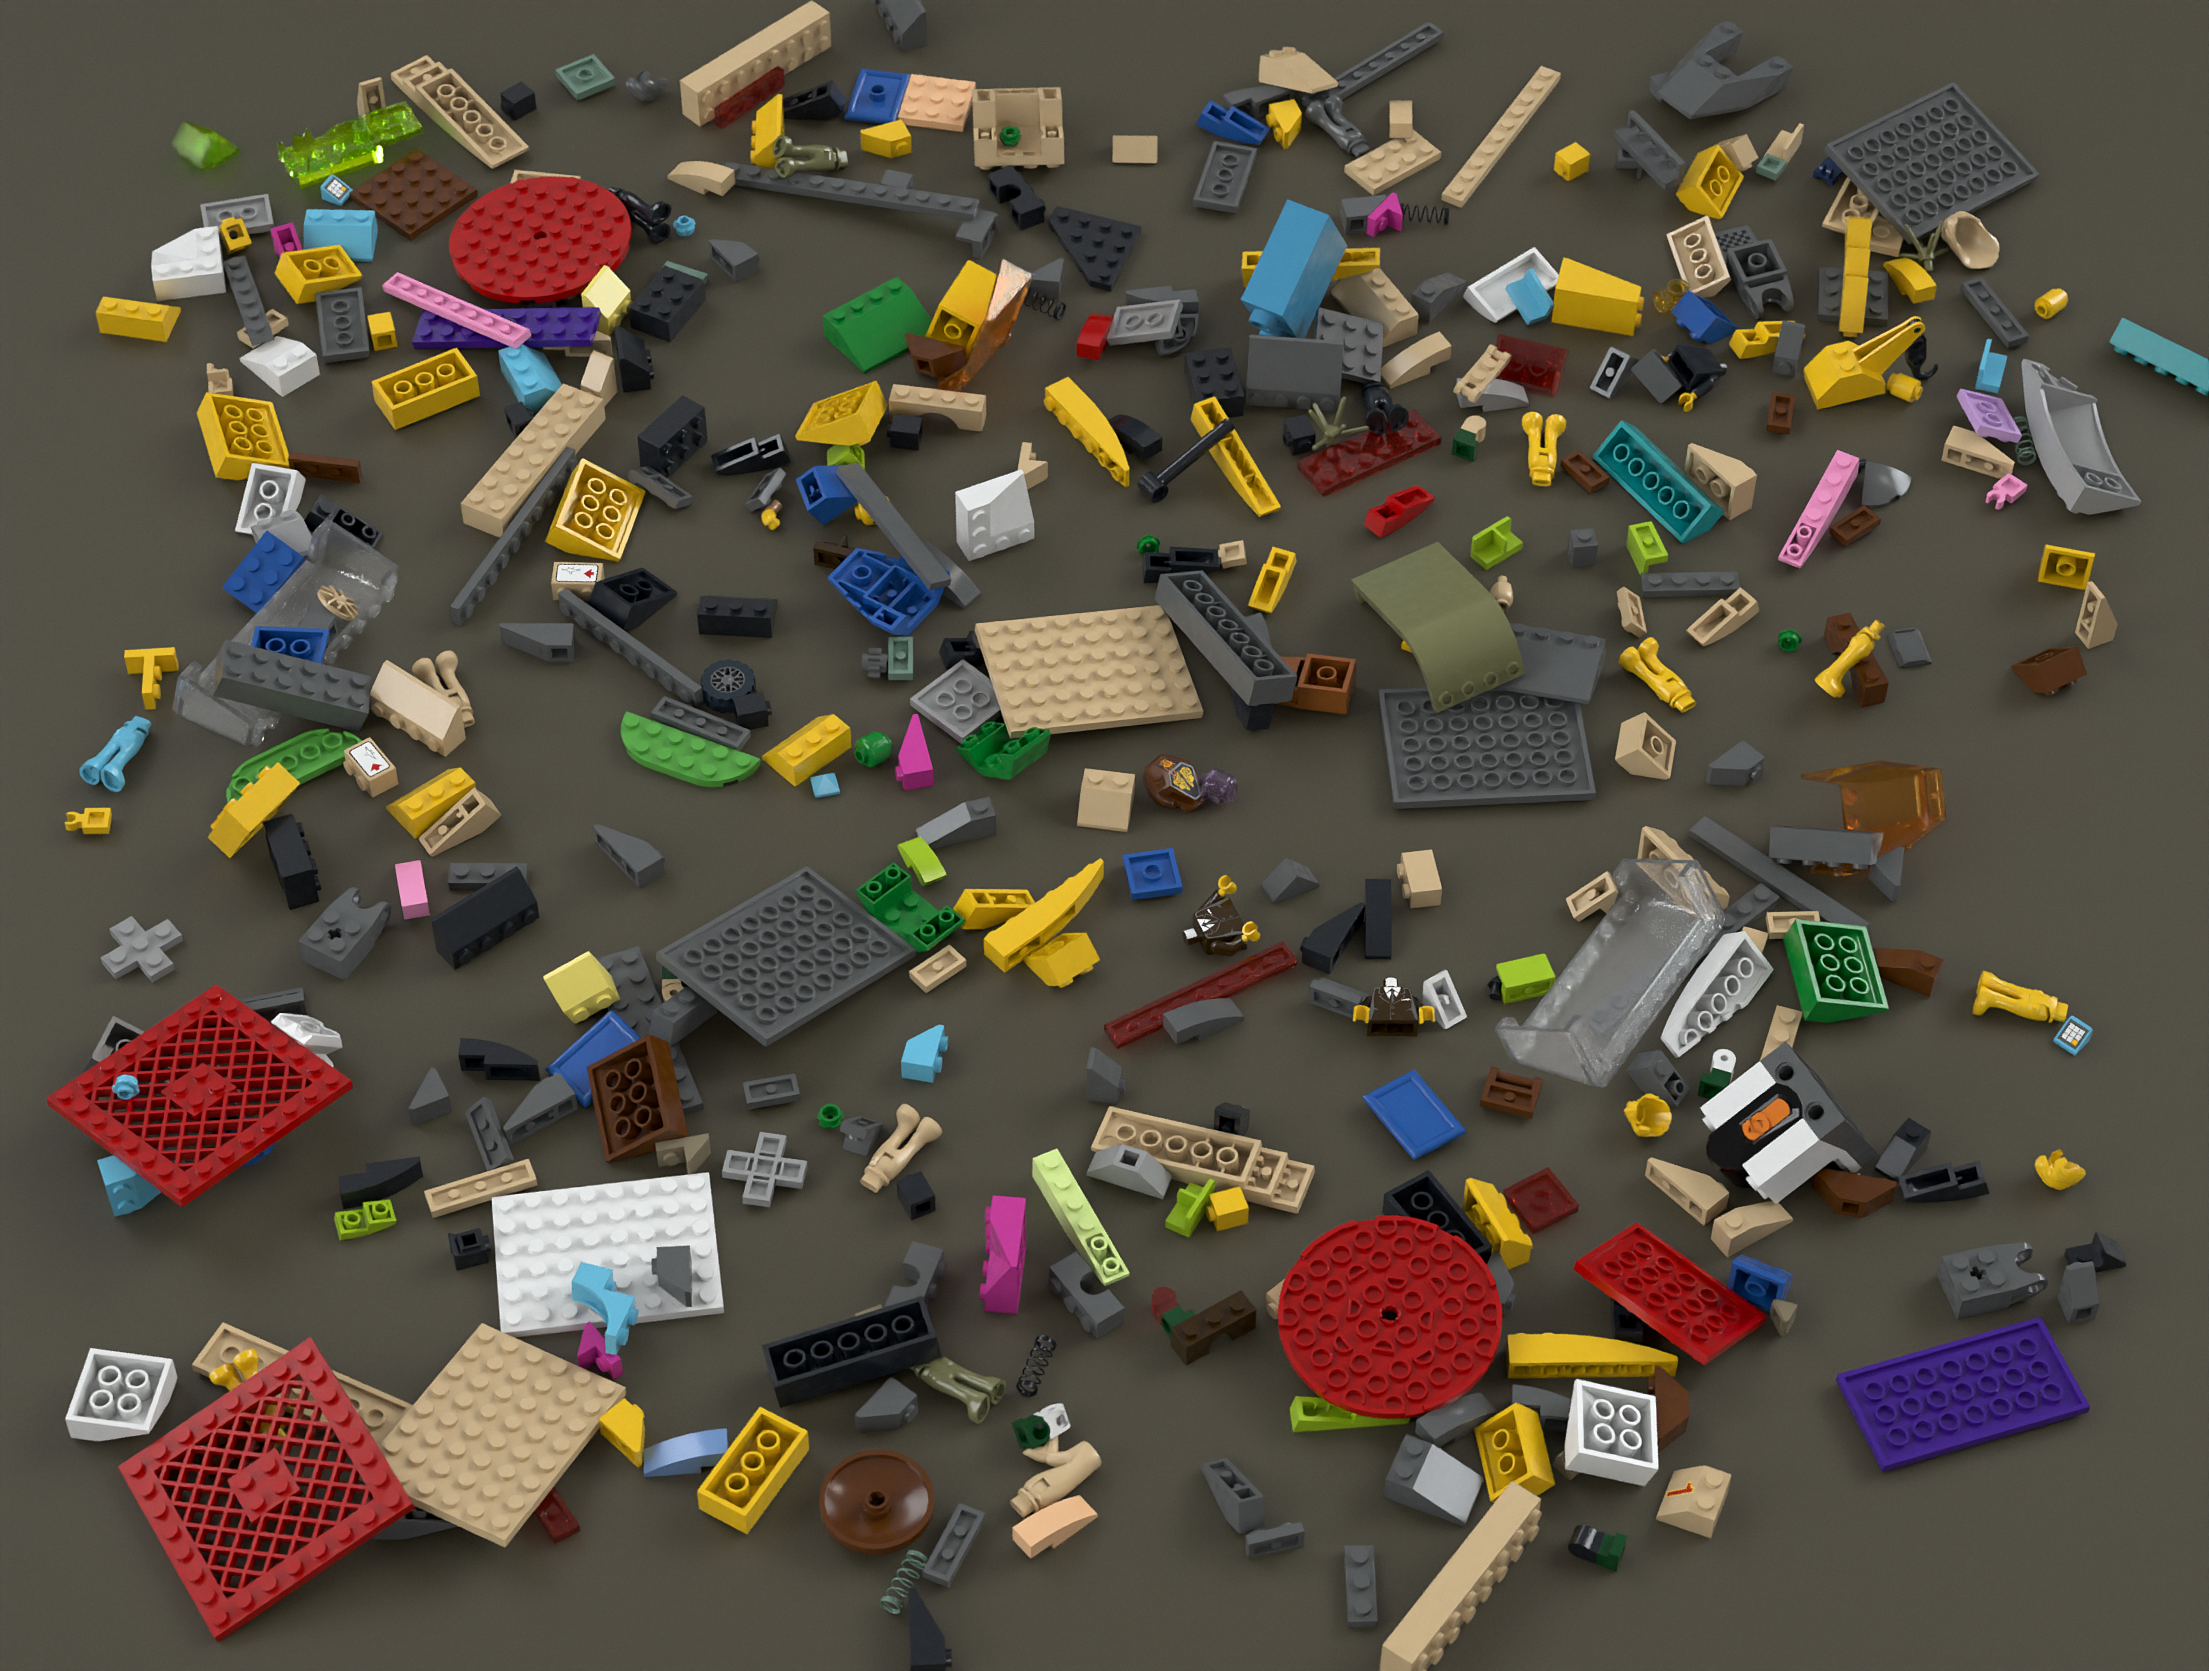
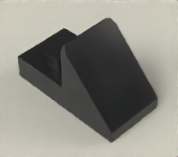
[2064,1232,2127,1273]

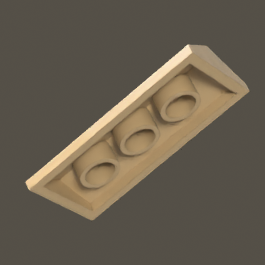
[1666,215,1731,297]

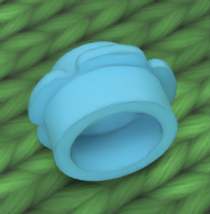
[673,216,695,237]
[112,1075,140,1099]

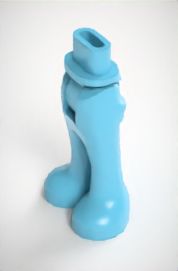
[79,716,152,792]

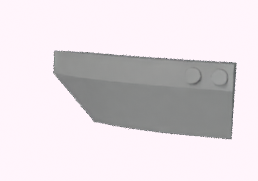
[2021,359,2142,515]

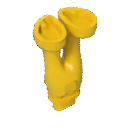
[1522,412,1566,486]
[1814,620,1885,698]
[1618,637,1696,713]
[1972,971,2068,1023]
[209,1348,286,1448]

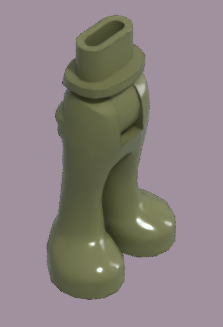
[773,135,848,178]
[909,1357,1006,1424]

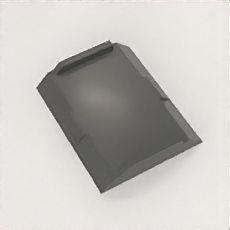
[1887,627,1933,668]

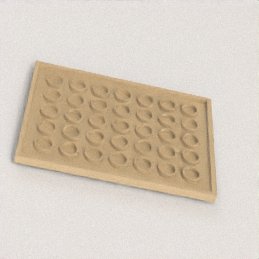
[975,605,1203,739]
[359,1323,626,1547]

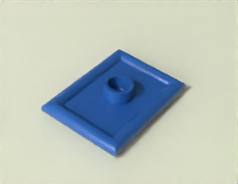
[844,68,911,125]
[545,1010,642,1108]
[1362,1070,1467,1161]

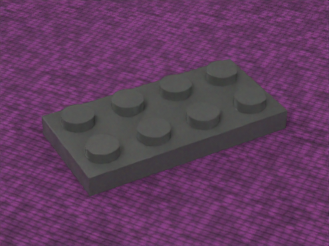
[1193,141,1257,214]
[316,287,370,363]

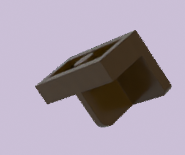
[813,535,856,569]

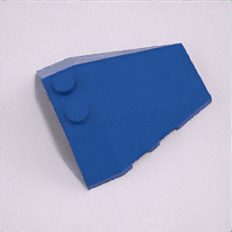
[828,548,950,636]

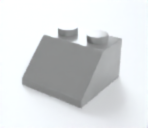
[251,510,318,556]

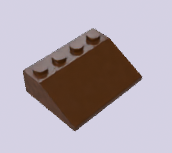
[587,1034,689,1163]

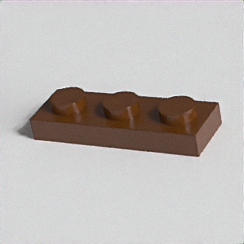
[288,452,363,483]

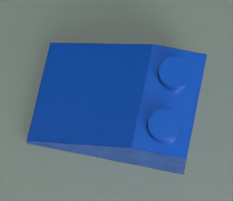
[251,626,330,664]

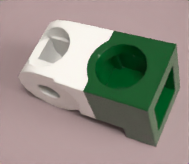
[1698,1049,1736,1099]
[1011,1403,1070,1449]

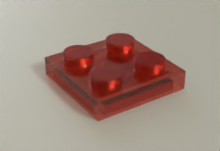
[1503,1167,1579,1234]

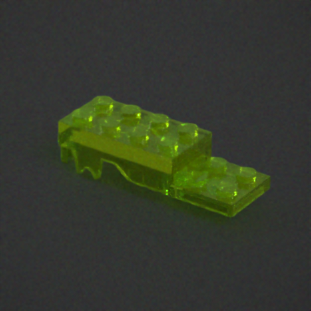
[277,101,423,189]

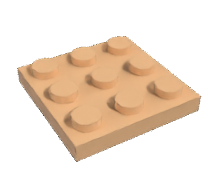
[898,74,976,132]

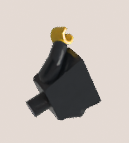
[1660,345,1727,412]

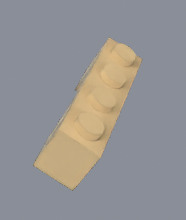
[889,384,986,432]

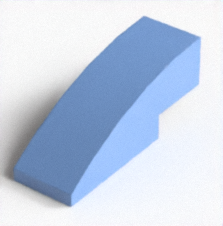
[643,1428,728,1477]

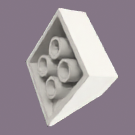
[151,226,226,301]
[955,469,1034,561]
[65,1348,177,1441]
[1565,1379,1658,1486]

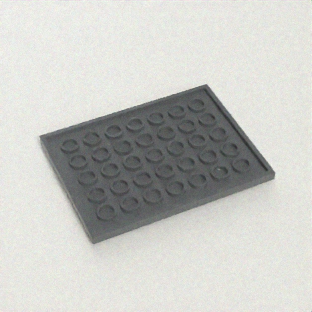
[1824,82,2040,245]
[1378,687,1596,809]
[656,866,916,1047]

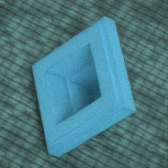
[810,773,840,798]

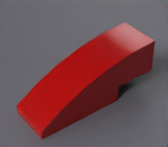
[1077,313,1114,360]
[1364,485,1435,538]

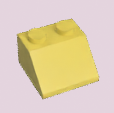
[581,265,633,336]
[543,951,620,1024]

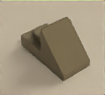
[655,1133,711,1175]

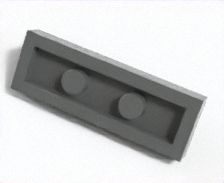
[448,863,528,889]
[465,1097,514,1171]
[922,1503,986,1588]
[1344,1545,1378,1628]

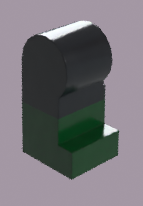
[1568,1525,1627,1572]

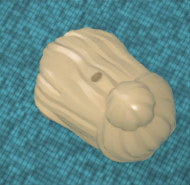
[1941,211,1999,269]

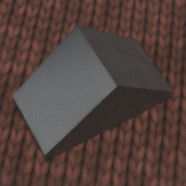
[1024,258,1064,299]
[1868,846,1904,902]
[1262,858,1319,904]
[409,1067,452,1125]

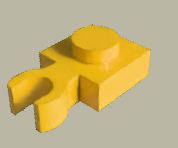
[65,808,112,834]

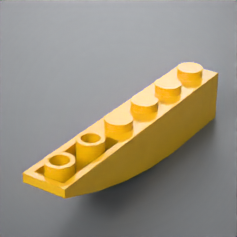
[1044,377,1130,488]
[984,858,1104,973]

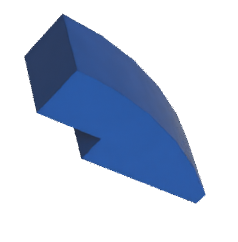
[1196,100,1270,145]

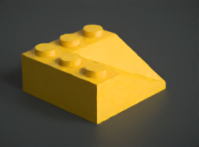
[208,762,300,858]

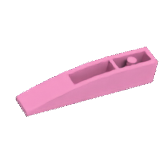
[1778,450,1859,568]

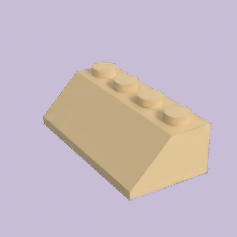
[1331,268,1419,348]
[370,660,466,757]
[1637,826,1730,926]

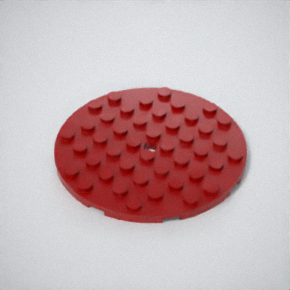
[449,176,632,304]
[1278,1215,1502,1419]

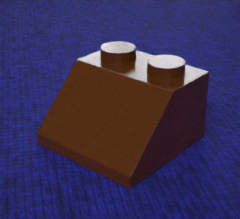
[2011,647,2087,696]

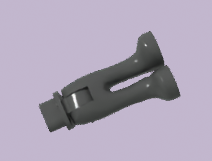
[1305,94,1372,158]

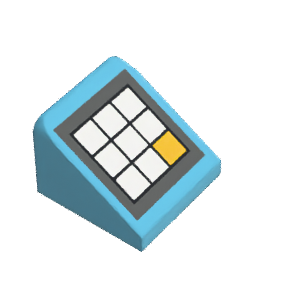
[320,174,353,206]
[2053,1016,2093,1056]

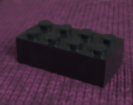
[1382,1170,1492,1265]

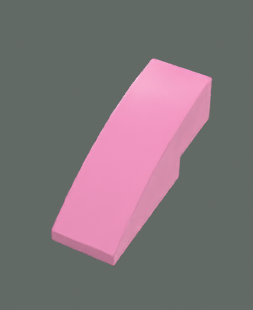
[395,860,430,920]

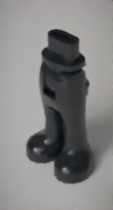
[608,187,672,242]
[1362,382,1409,435]

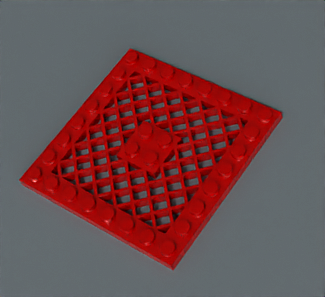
[46,984,353,1207]
[118,1337,416,1642]

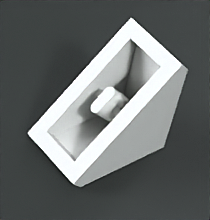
[1422,970,1467,1029]

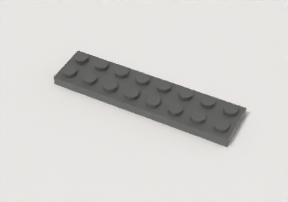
[596,946,704,1115]

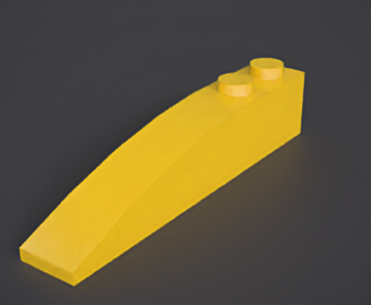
[1242,248,1380,287]
[1191,396,1281,517]
[1505,1333,1678,1378]

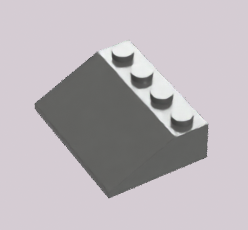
[1246,335,1344,412]
[1494,623,1606,705]

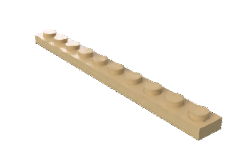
[1442,66,1561,208]

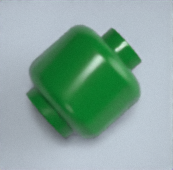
[854,731,893,768]

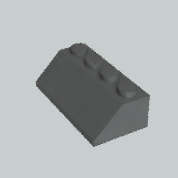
[872,0,927,52]
[1769,825,1884,869]

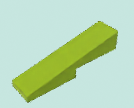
[1290,1396,1410,1432]

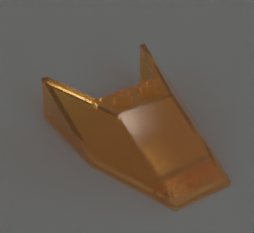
[938,259,1034,392]
[1801,761,1946,878]

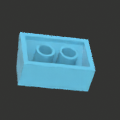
[304,209,378,262]
[498,344,562,413]

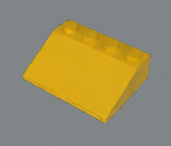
[795,380,888,446]
[197,392,290,480]
[545,458,646,562]

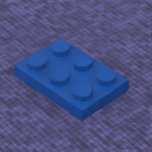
[222,531,306,617]

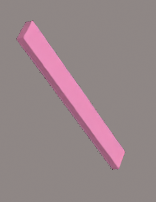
[382,272,532,349]

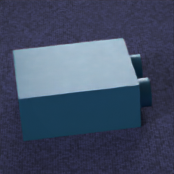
[1241,199,1347,339]

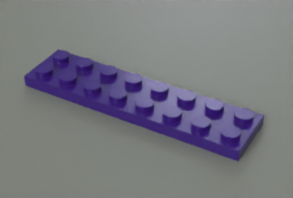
[412,307,601,349]

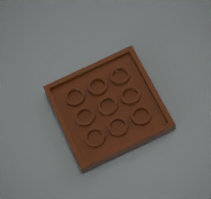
[349,148,478,241]

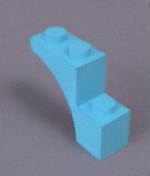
[572,1262,639,1355]

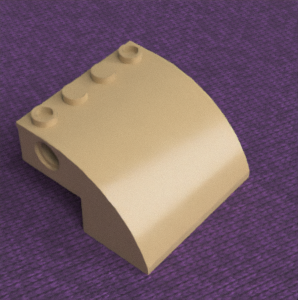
[972,87,1064,170]

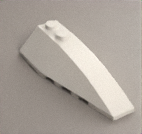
[1660,931,1774,1058]

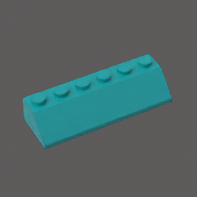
[2109,317,2209,396]
[1592,420,1725,544]

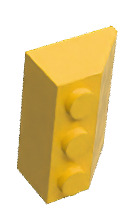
[751,94,784,169]
[1676,144,1744,219]
[95,297,181,342]
[762,714,851,787]
[386,767,476,839]
[1462,1178,1533,1270]
[1474,1402,1555,1503]

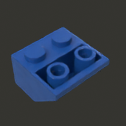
[796,465,858,526]

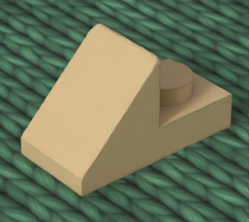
[1017,442,1048,490]
[1566,871,1618,922]

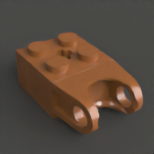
[1278,653,1356,715]

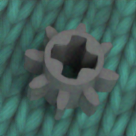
[862,648,888,678]

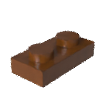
[1766,392,1795,434]
[1560,450,1610,493]
[1829,505,1881,547]

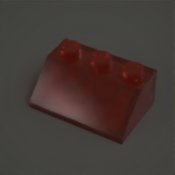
[1492,334,1569,395]

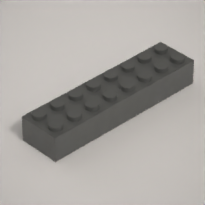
[1155,571,1297,706]

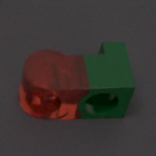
[1151,1287,1196,1339]

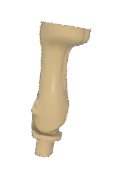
[412,651,475,728]
[860,1104,942,1193]

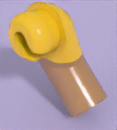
[761,500,782,530]

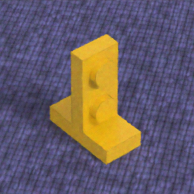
[124,647,178,710]

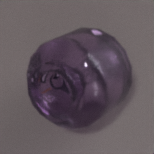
[1199,768,1238,805]

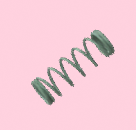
[2013,416,2036,465]
[880,1550,928,1614]

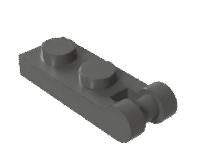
[628,466,693,509]

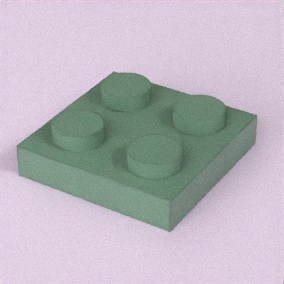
[555,54,616,101]

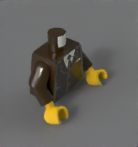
[1182,875,1260,956]
[1352,978,1435,1036]

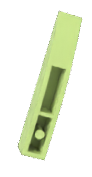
[1032,1149,1130,1286]

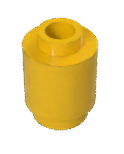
[2035,289,2068,319]
[1886,373,1923,403]

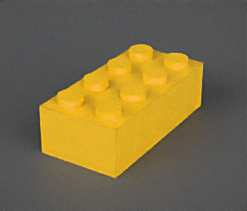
[371,348,480,430]
[697,1407,809,1534]

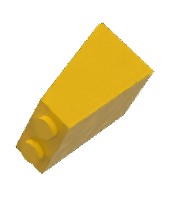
[1551,258,1644,336]
[925,260,1009,355]

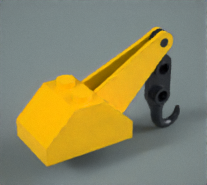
[1804,316,1938,410]

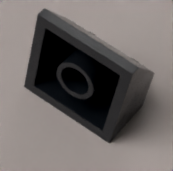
[614,326,655,393]

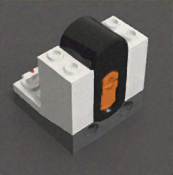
[1700,1041,1879,1204]

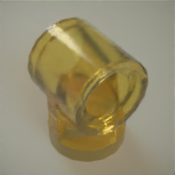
[1653,279,1690,313]

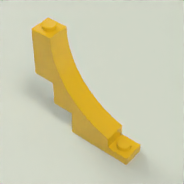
[1839,216,1872,337]

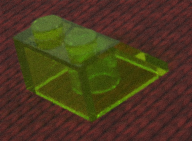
[171,121,241,169]

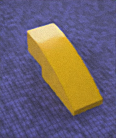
[1883,258,1937,304]
[1729,321,1805,359]
[1248,547,1297,614]

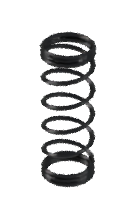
[1400,203,1450,225]
[1015,285,1066,320]
[1016,1335,1057,1396]

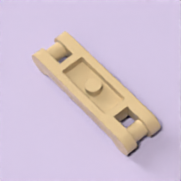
[1453,344,1511,403]

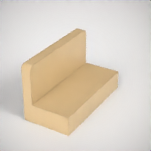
[1764,123,1804,165]
[1113,136,1157,163]

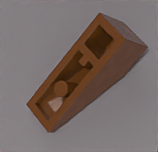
[1872,947,1944,997]

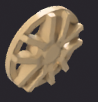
[317,585,359,621]

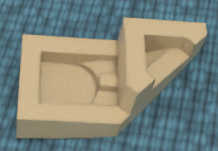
[207,363,234,396]

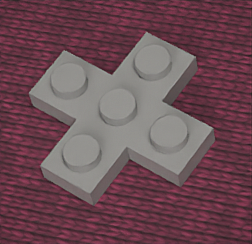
[101,916,183,983]
[722,1132,808,1207]

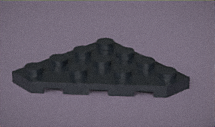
[1049,206,1141,292]

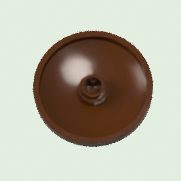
[819,1449,934,1555]

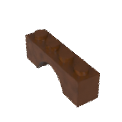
[1824,612,1889,708]

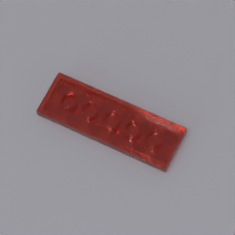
[1297,409,1442,497]

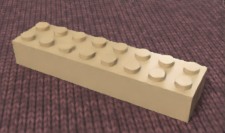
[680,0,831,127]
[461,383,606,538]
[1380,1481,1542,1671]

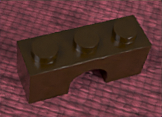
[1171,1290,1257,1366]

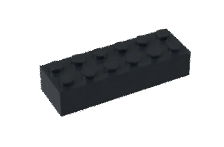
[761,1296,942,1408]

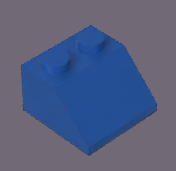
[1671,290,1739,344]
[1728,1254,1793,1312]

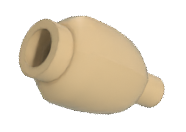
[1490,576,1513,612]

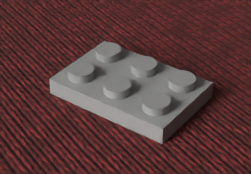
[200,194,274,239]
[1107,299,1183,345]

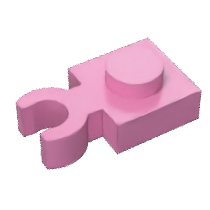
[1986,473,2027,510]

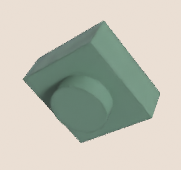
[1756,154,1787,181]

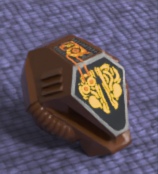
[1143,754,1204,812]

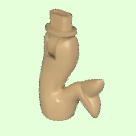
[1010,1435,1101,1518]

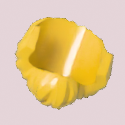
[1624,1093,1672,1137]
[2035,1149,2086,1190]

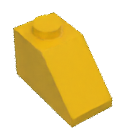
[860,119,912,158]
[599,1398,645,1468]

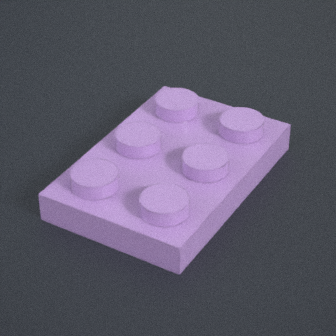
[1956,389,2022,443]

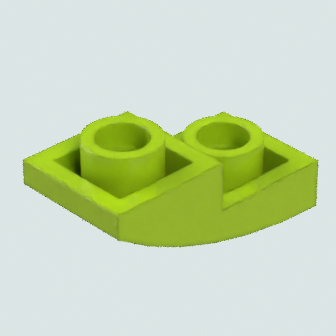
[897,837,947,887]
[334,1199,396,1240]

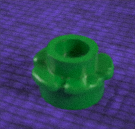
[999,126,1021,147]
[1136,535,1160,556]
[1778,629,1802,652]
[817,1104,844,1129]

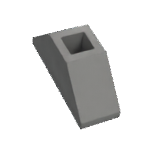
[1087,1144,1172,1199]

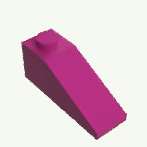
[895,714,934,791]

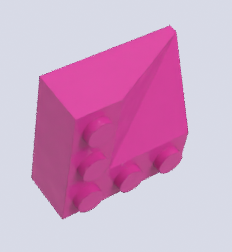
[979,1195,1026,1314]

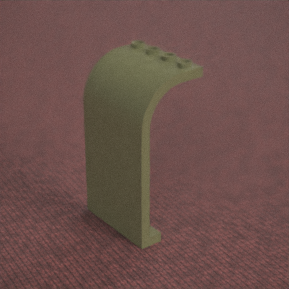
[1351,542,1526,713]

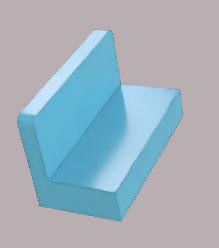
[1505,268,1554,326]
[1975,339,2007,394]

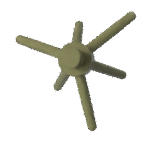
[1891,220,1950,273]
[1308,397,1369,450]

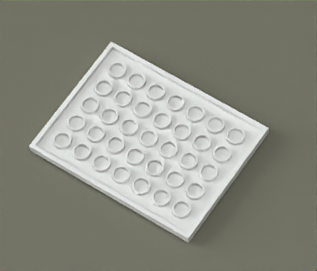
[491,1172,724,1338]

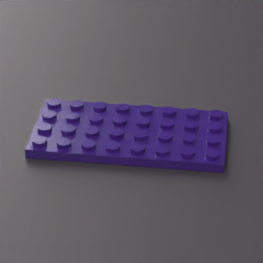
[1836,1317,2090,1472]

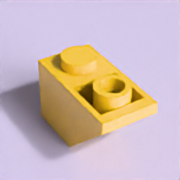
[1266,99,1302,149]

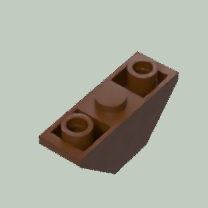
[904,333,970,377]
[1811,1168,1897,1218]
[1647,1366,1689,1453]

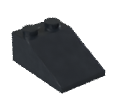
[588,567,678,631]

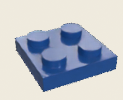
[1122,848,1183,900]

